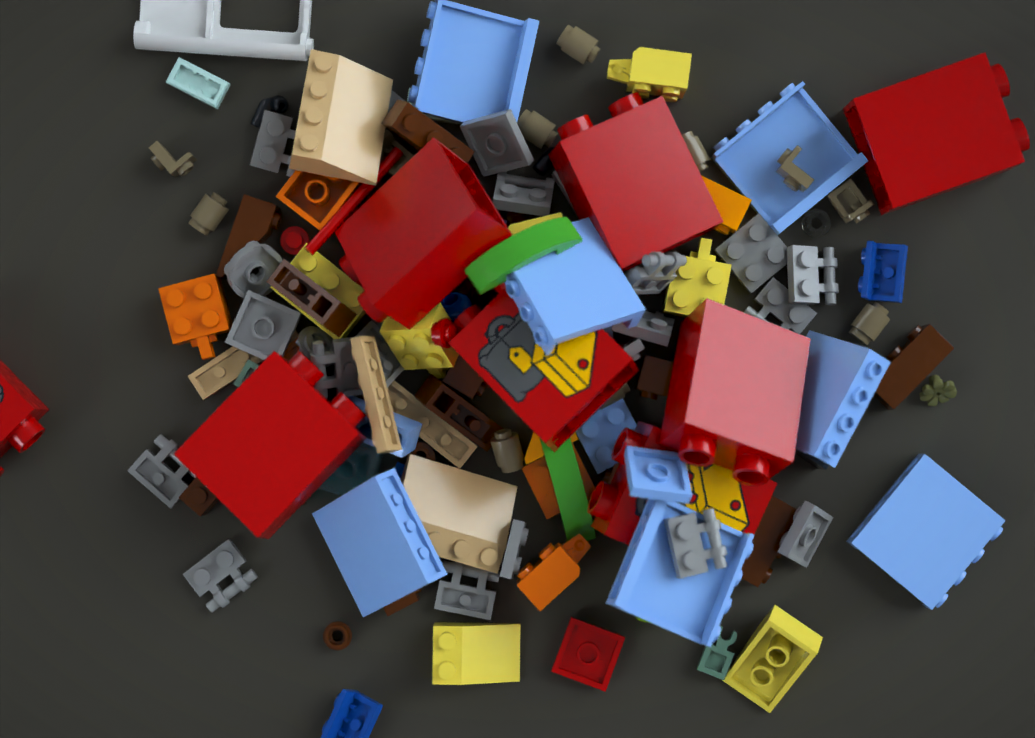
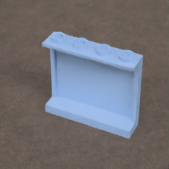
[408,0,539,124]
[711,81,869,235]
[504,217,646,356]
[795,330,891,468]
[846,453,1006,610]
[312,468,447,617]
[606,498,754,647]

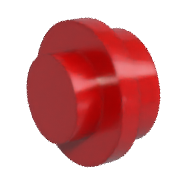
[280,226,309,255]
[431,318,457,348]

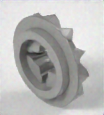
[295,326,334,368]

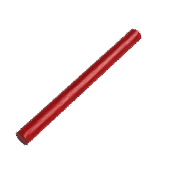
[304,147,404,256]

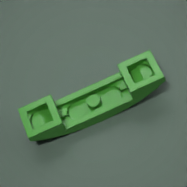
[465,217,582,295]
[540,438,596,541]

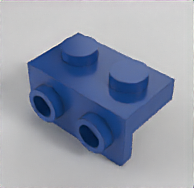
[858,241,908,303]
[321,689,383,738]

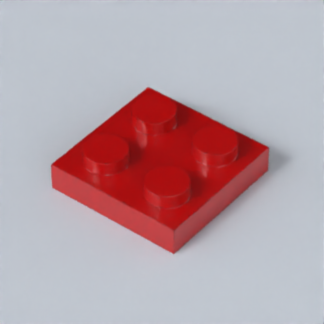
[551,616,625,692]

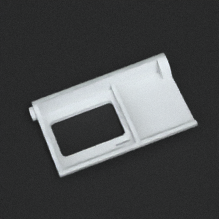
[133,0,314,61]

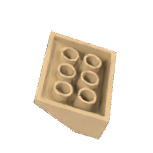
[289,49,393,186]
[401,453,518,574]

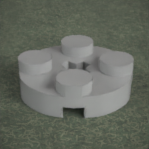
[224,241,283,298]

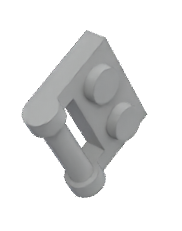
[493,171,555,216]

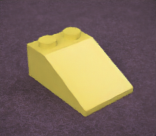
[722,605,823,713]
[432,622,521,685]

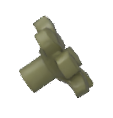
[919,375,957,407]

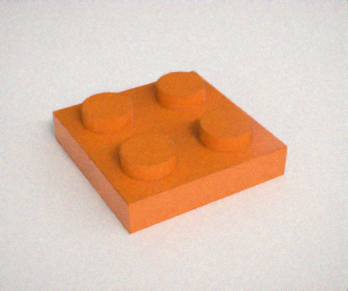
[522,442,595,519]

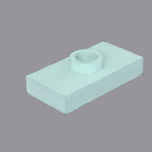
[166,57,231,110]

